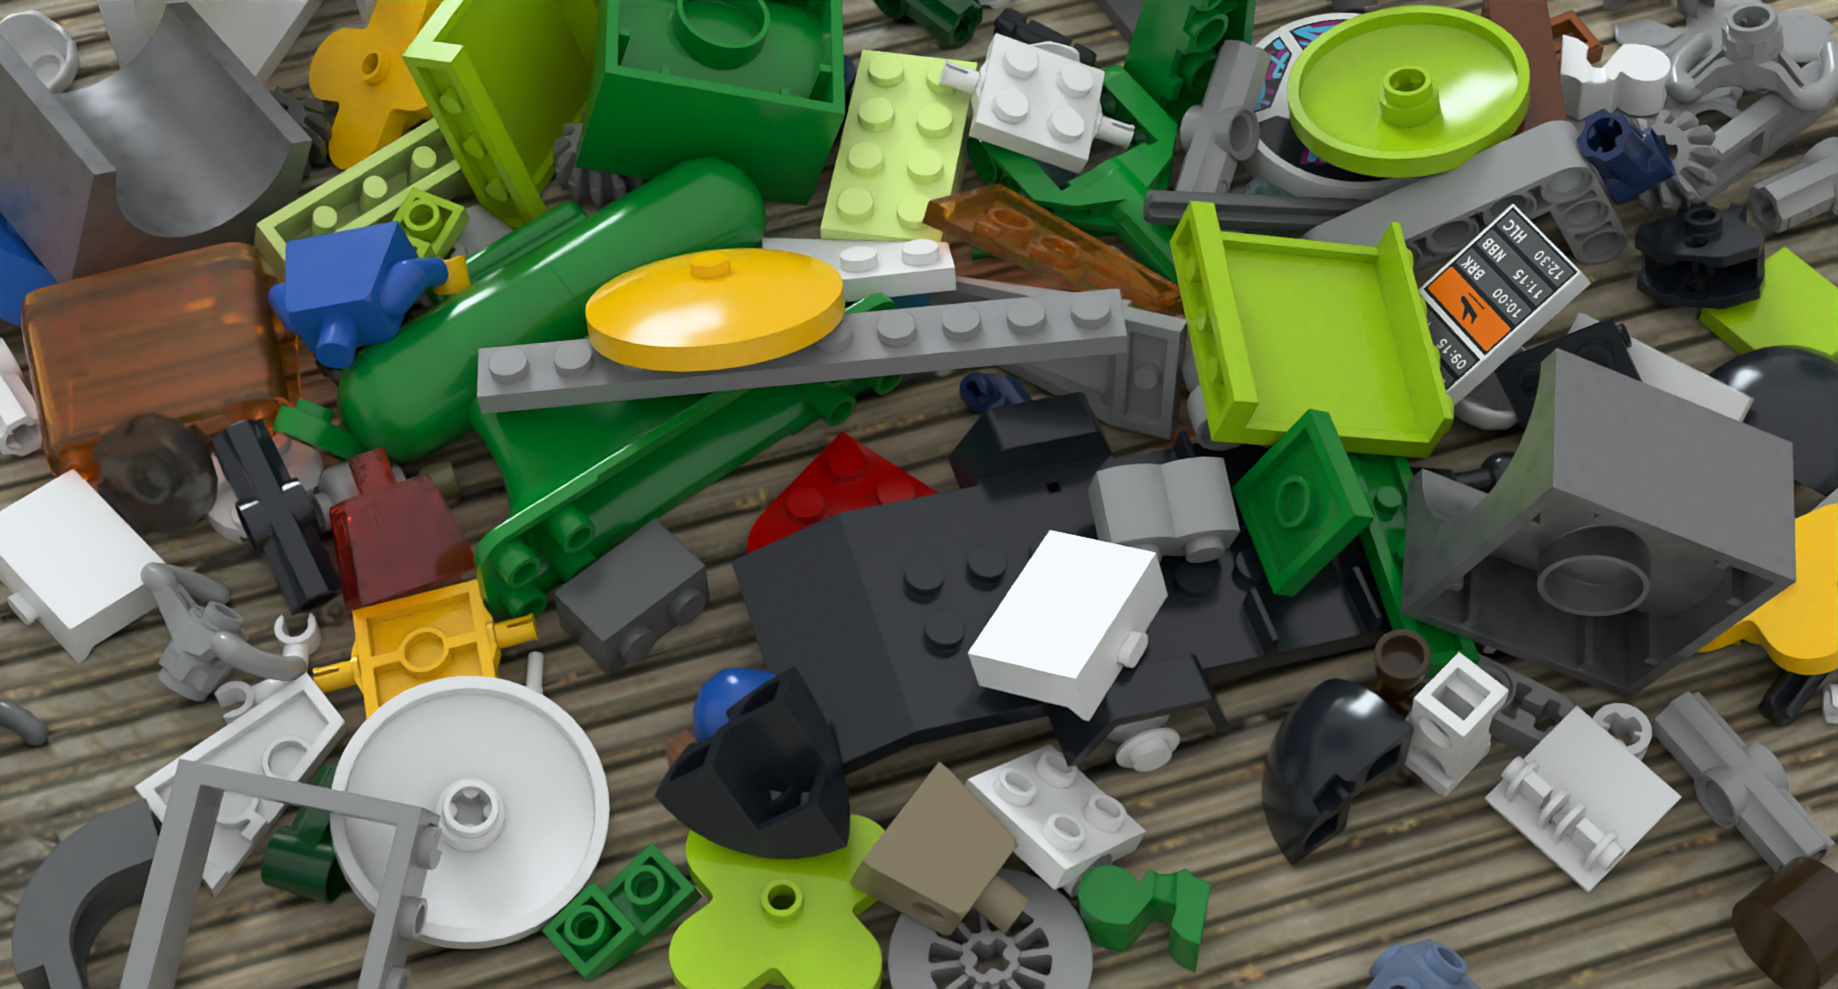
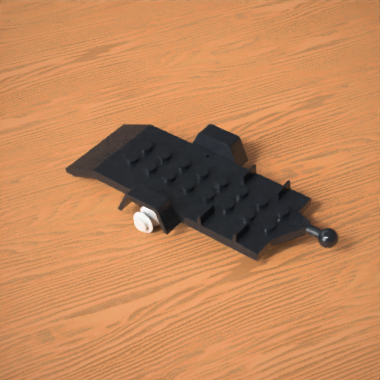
[731,392,1515,776]

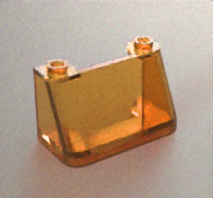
[21,242,301,482]

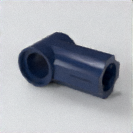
[1576,109,1676,205]

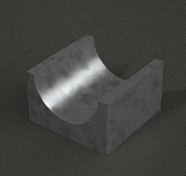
[0,2,312,295]
[1400,348,1796,698]

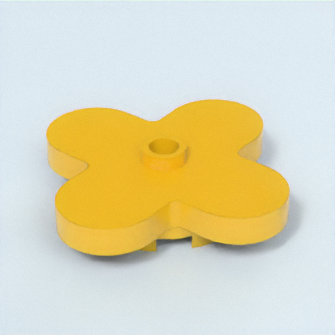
[309,0,443,171]
[1697,503,1838,675]

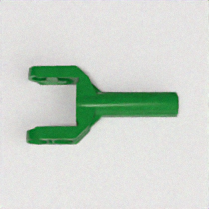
[966,64,1184,309]

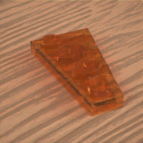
[922,183,1184,317]

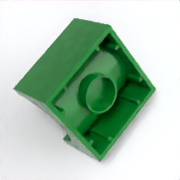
[575,0,845,206]

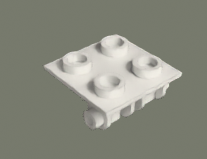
[1484,706,1681,893]

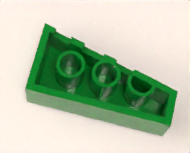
[1123,0,1256,127]

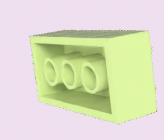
[820,49,978,247]

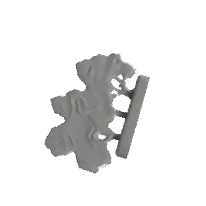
[1566,0,1838,208]

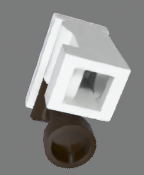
[1367,629,1509,797]

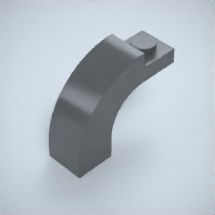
[12,798,161,989]

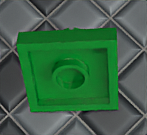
[1232,409,1375,597]

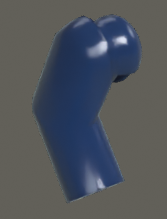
[959,372,1032,414]

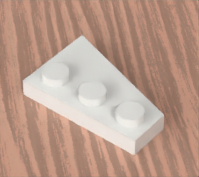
[762,238,957,302]
[135,672,347,898]

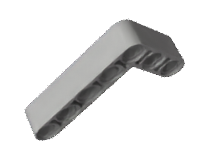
[1301,120,1628,272]

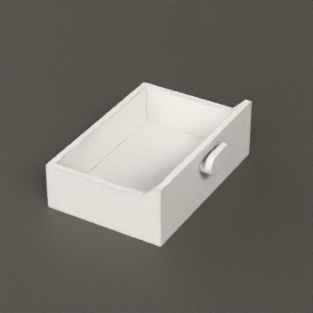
[0,468,165,664]
[968,530,1168,721]

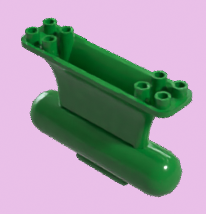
[337,156,904,619]

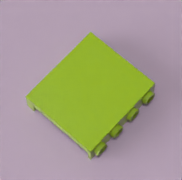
[402,0,598,230]
[1170,200,1454,458]

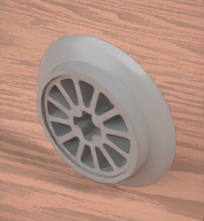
[887,867,1093,989]

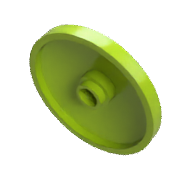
[1287,5,1531,178]

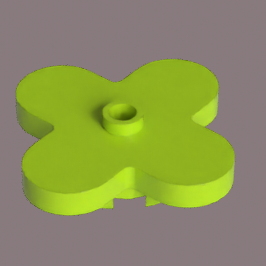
[669,814,885,989]

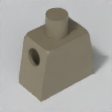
[849,762,1030,936]

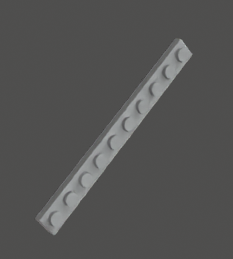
[477,288,1127,414]

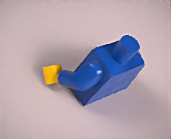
[268,221,471,369]

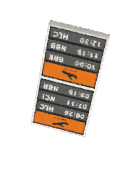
[1418,204,1591,406]

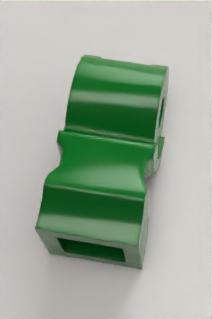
[1077,865,1211,973]

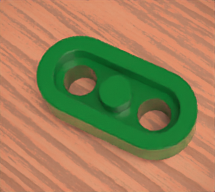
[271,398,370,462]

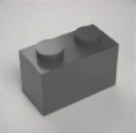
[553,518,710,676]

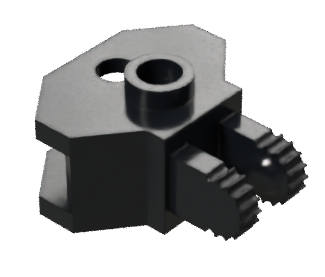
[1635,201,1765,309]

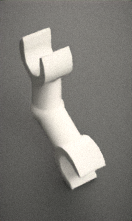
[214,613,322,725]

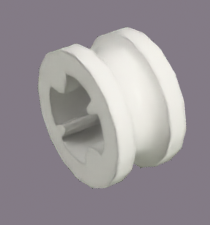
[1593,703,1652,762]

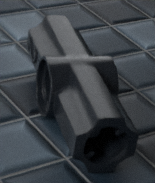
[211,418,344,615]

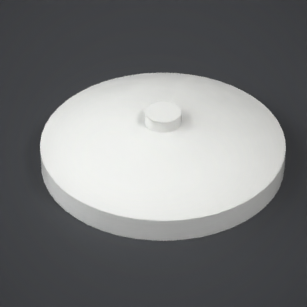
[330,676,610,949]

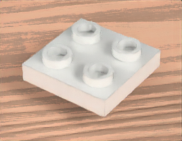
[964,744,1146,899]

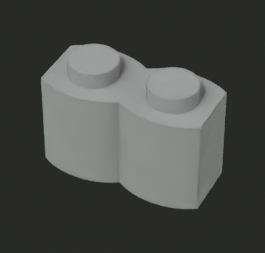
[1088,457,1240,563]

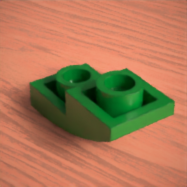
[542,842,702,981]

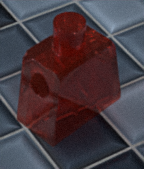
[329,447,474,612]

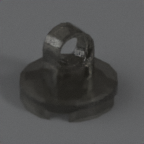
[93,412,218,538]

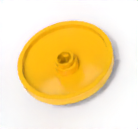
[585,248,845,372]

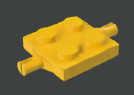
[313,579,539,719]

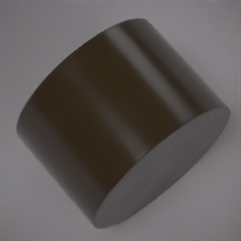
[1732,857,1838,989]

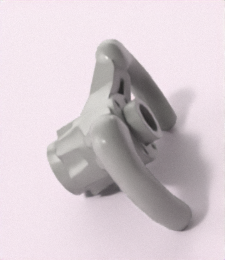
[1666,2,1838,112]
[140,562,307,701]

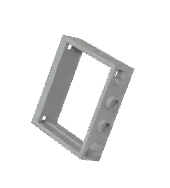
[119,758,442,989]

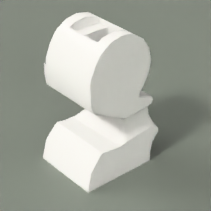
[1559,35,1671,121]

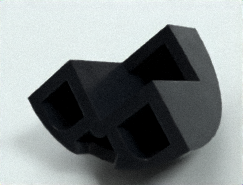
[1708,345,1838,497]
[655,666,850,859]
[1262,678,1414,865]

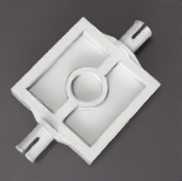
[938,33,1135,174]

